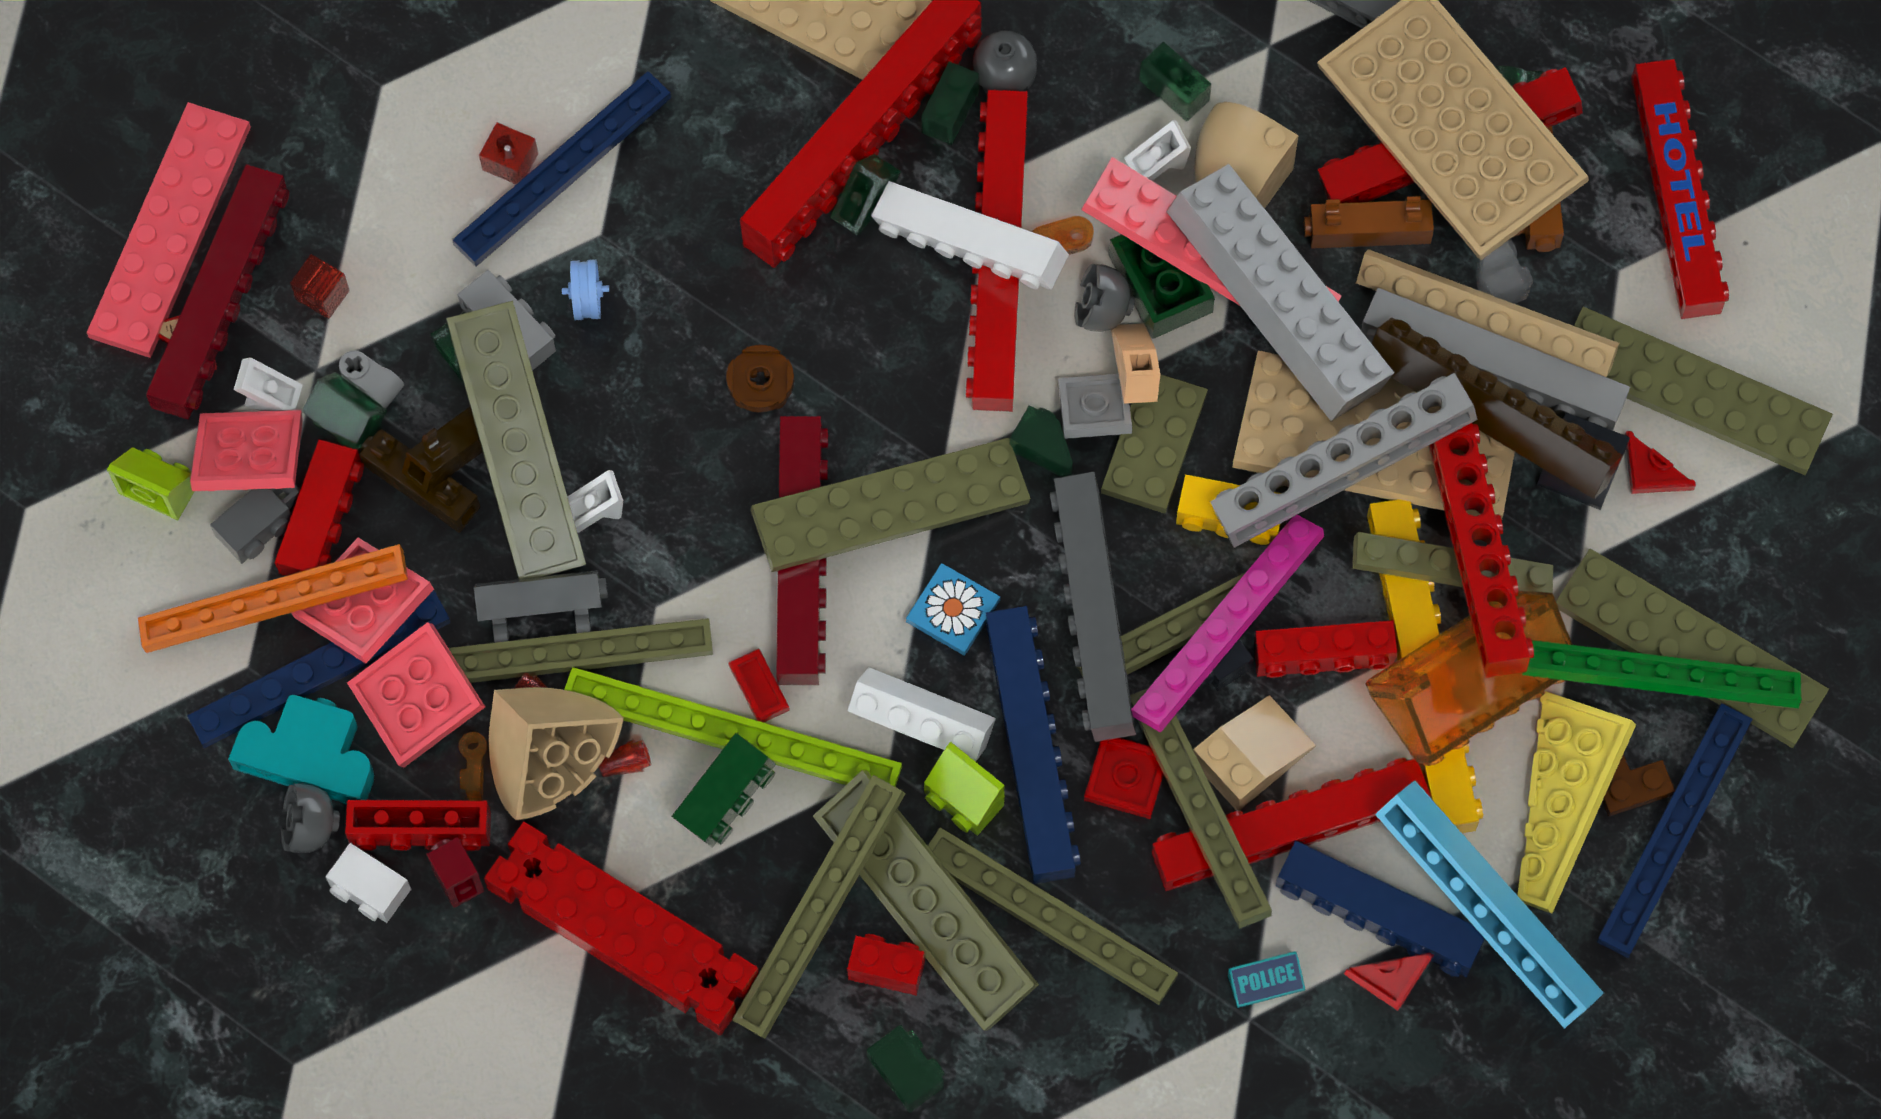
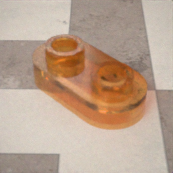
[1032,216,1094,255]

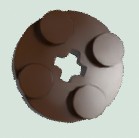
[726,345,794,412]

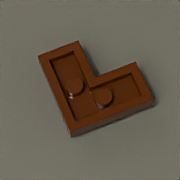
[1602,754,1675,817]

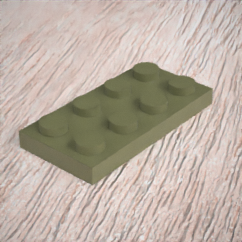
[1101,374,1208,514]

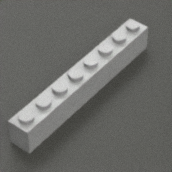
[1361,288,1630,430]

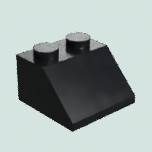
[1537,412,1630,510]

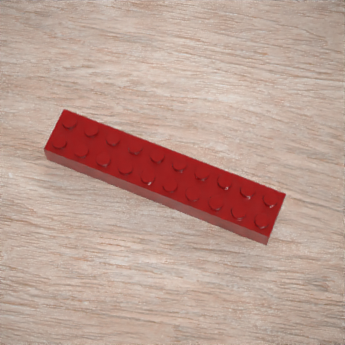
[740,0,982,268]

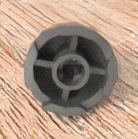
[972,31,1037,94]
[1075,264,1135,332]
[281,783,340,853]

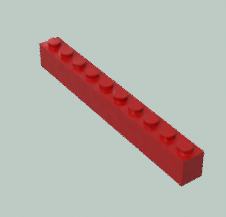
[966,90,1028,412]

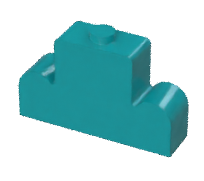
[228,695,375,804]

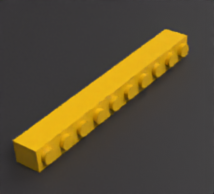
[1367,499,1483,833]

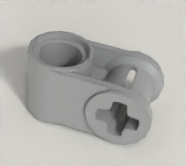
[339,351,404,412]

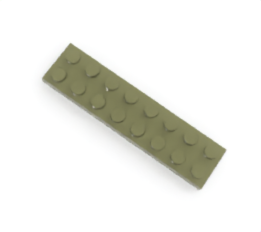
[446,300,586,579]
[1574,307,1833,476]
[751,438,1031,572]
[1554,549,1829,748]
[813,770,1039,1031]

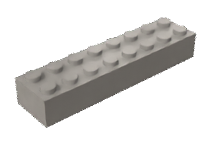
[1167,164,1394,421]

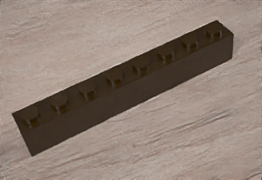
[1371,317,1623,499]

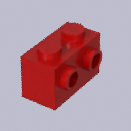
[847,934,925,996]

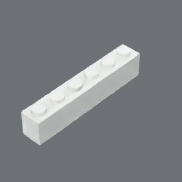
[871,181,1069,290]

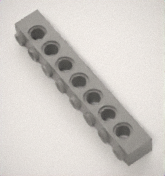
[1210,373,1478,548]

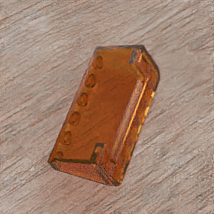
[1365,591,1572,766]

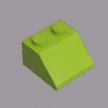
[107,447,195,521]
[924,742,1004,836]

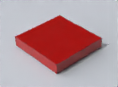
[1084,738,1164,819]

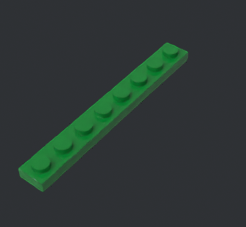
[1522,640,1802,709]

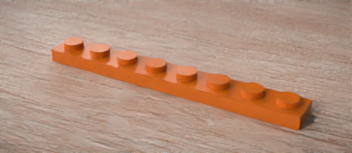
[138,544,408,653]

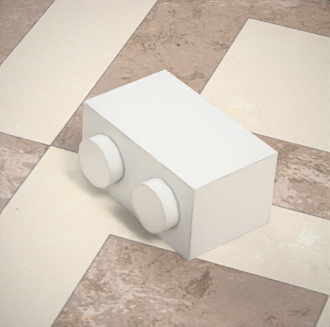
[326,843,411,923]

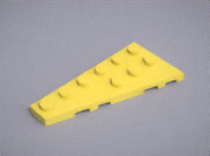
[1518,690,1636,913]

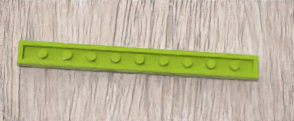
[564,667,902,787]

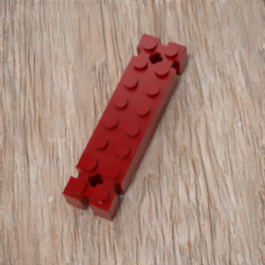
[484,821,759,1036]

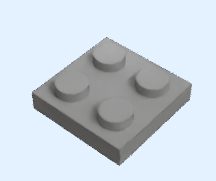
[1059,374,1132,439]

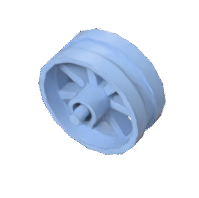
[562,259,609,320]

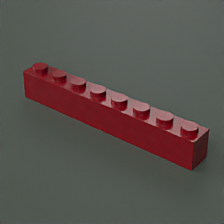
[146,164,289,420]
[776,416,828,685]

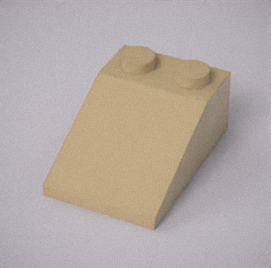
[1193,695,1316,811]

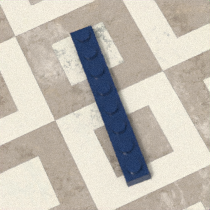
[452,71,671,267]
[187,590,451,748]
[1597,703,1753,958]

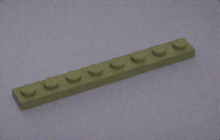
[449,618,713,683]
[1130,688,1272,929]
[733,775,905,1039]
[928,828,1178,1005]

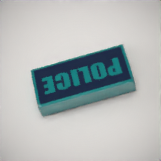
[1228,951,1305,1008]

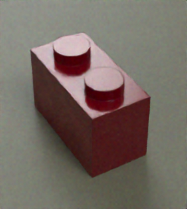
[427,837,485,908]

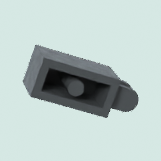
[210,485,301,564]

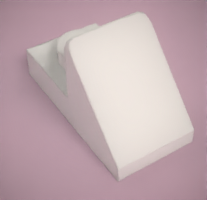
[1124,120,1191,181]
[234,357,303,411]
[567,470,623,533]

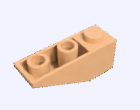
[1111,323,1160,404]

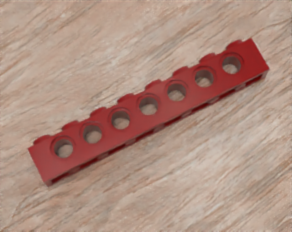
[1429,423,1534,678]

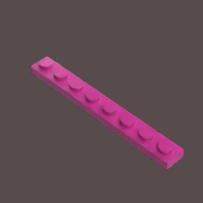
[1131,515,1324,733]

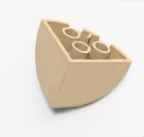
[1194,102,1298,209]
[489,687,624,820]

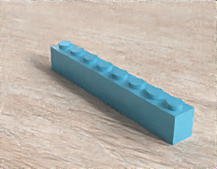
[1375,780,1604,1028]

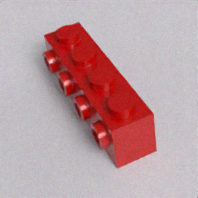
[1254,620,1397,678]
[345,800,491,851]

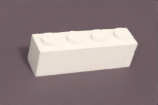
[848,667,996,762]

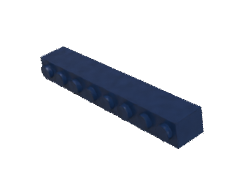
[986,606,1081,884]

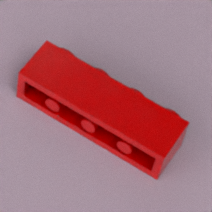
[275,440,364,576]

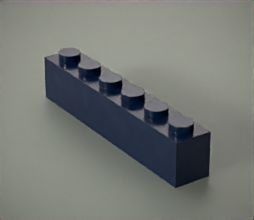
[1276,841,1485,978]

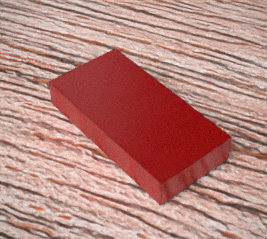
[728,649,790,723]

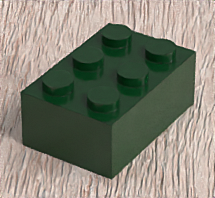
[1109,234,1215,339]
[671,733,776,848]

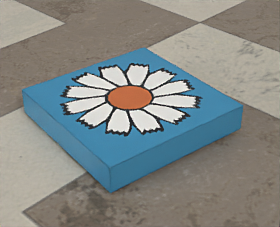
[906,563,1000,656]

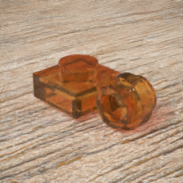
[459,732,487,801]

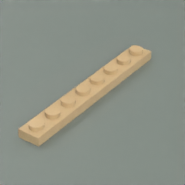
[1356,249,1619,377]

